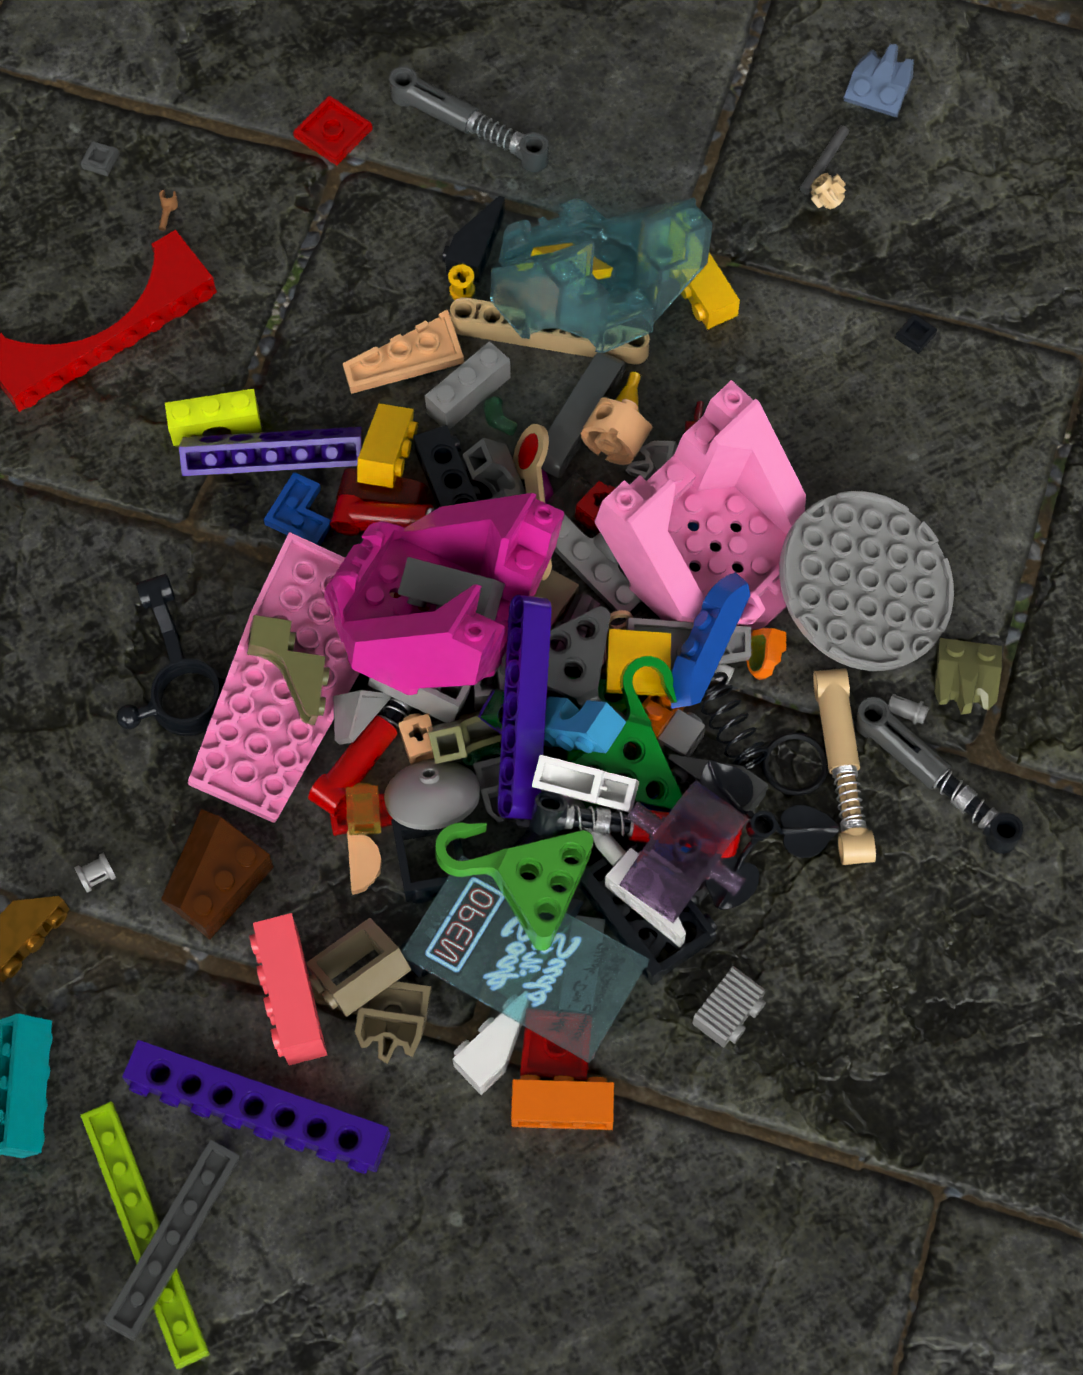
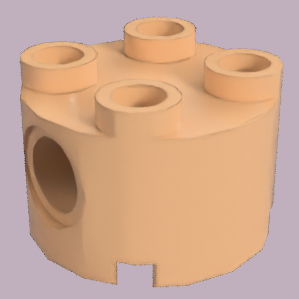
[581,397,653,465]

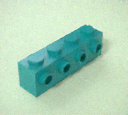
[0,1013,53,1158]

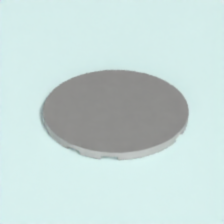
[779,491,954,671]

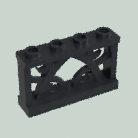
[578,840,717,986]

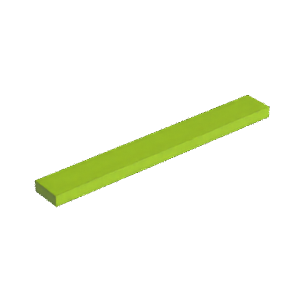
[81,1101,210,1369]

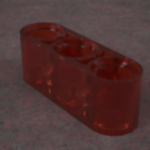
[336,468,428,504]

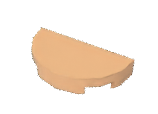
[347,831,382,895]

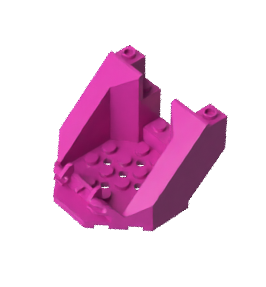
[324,493,565,696]

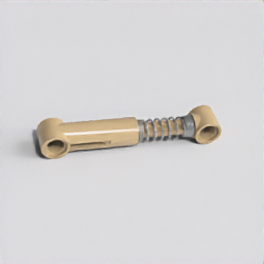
[813,668,876,865]

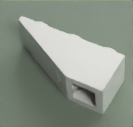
[453,991,530,1095]

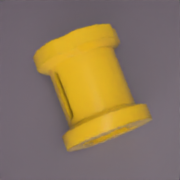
[448,264,475,300]

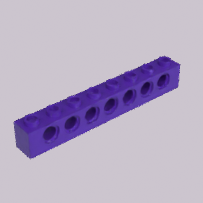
[122,1040,391,1174]

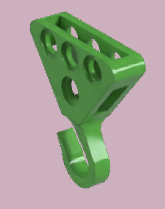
[435,823,594,951]

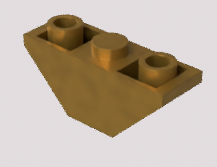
[0,896,70,983]

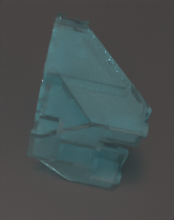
[490,198,713,353]

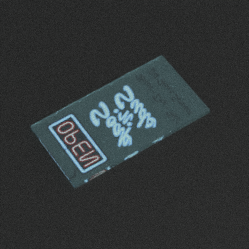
[402,855,649,1063]

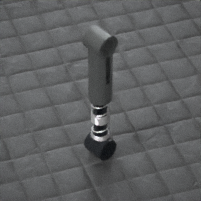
[855,697,1023,854]

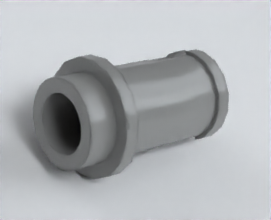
[888,693,929,725]

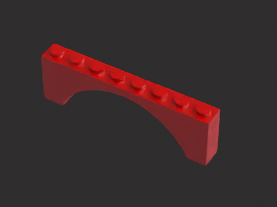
[0,230,217,412]

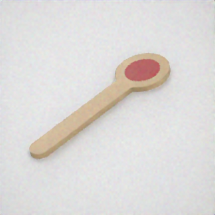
[513,424,552,581]

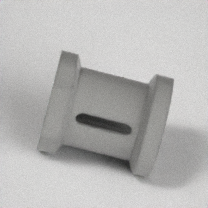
[74,852,116,892]

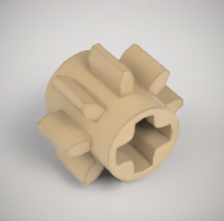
[810,173,846,209]

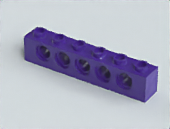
[179,427,363,476]

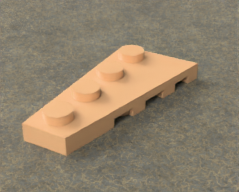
[342,309,464,394]

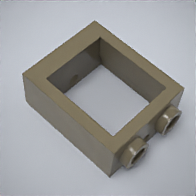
[306,918,411,1017]

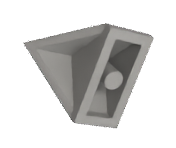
[333,690,391,745]

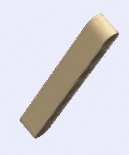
[450,298,649,364]

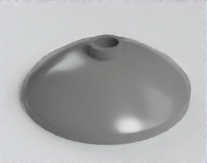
[384,759,480,830]

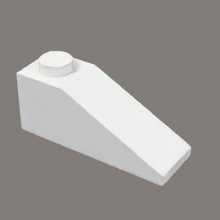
[605,848,686,947]

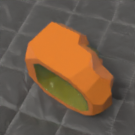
[746,628,786,680]

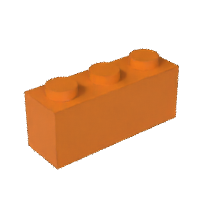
[511,1075,614,1130]

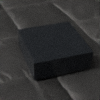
[895,313,937,354]

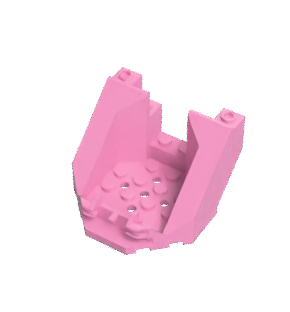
[594,380,806,633]

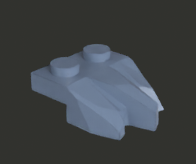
[844,44,914,117]

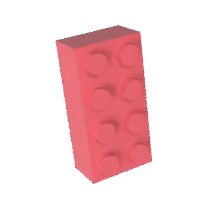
[249,913,328,1066]

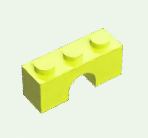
[165,389,262,446]

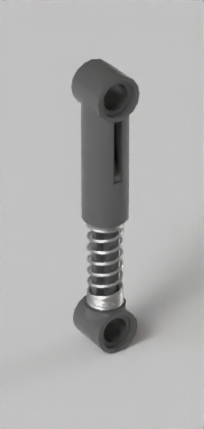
[389,66,548,172]

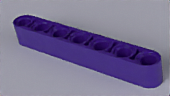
[498,595,552,820]

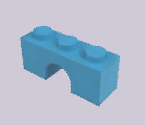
[544,696,626,753]

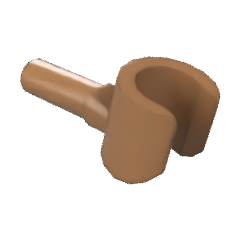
[159,190,178,231]

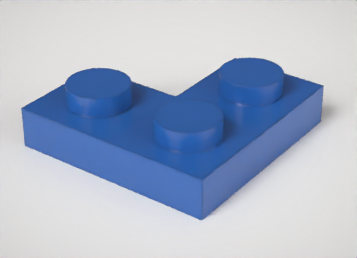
[264,472,331,546]

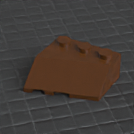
[161,809,274,939]

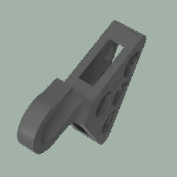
[500,607,630,753]

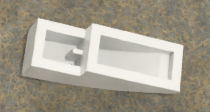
[532,755,640,813]

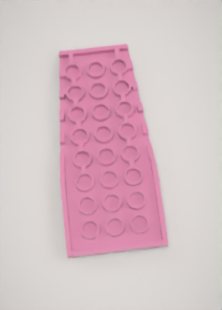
[187,532,395,823]

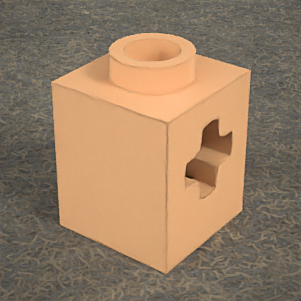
[398,713,434,765]

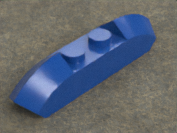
[671,572,750,709]

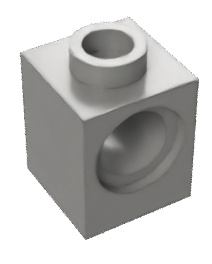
[658,709,705,757]

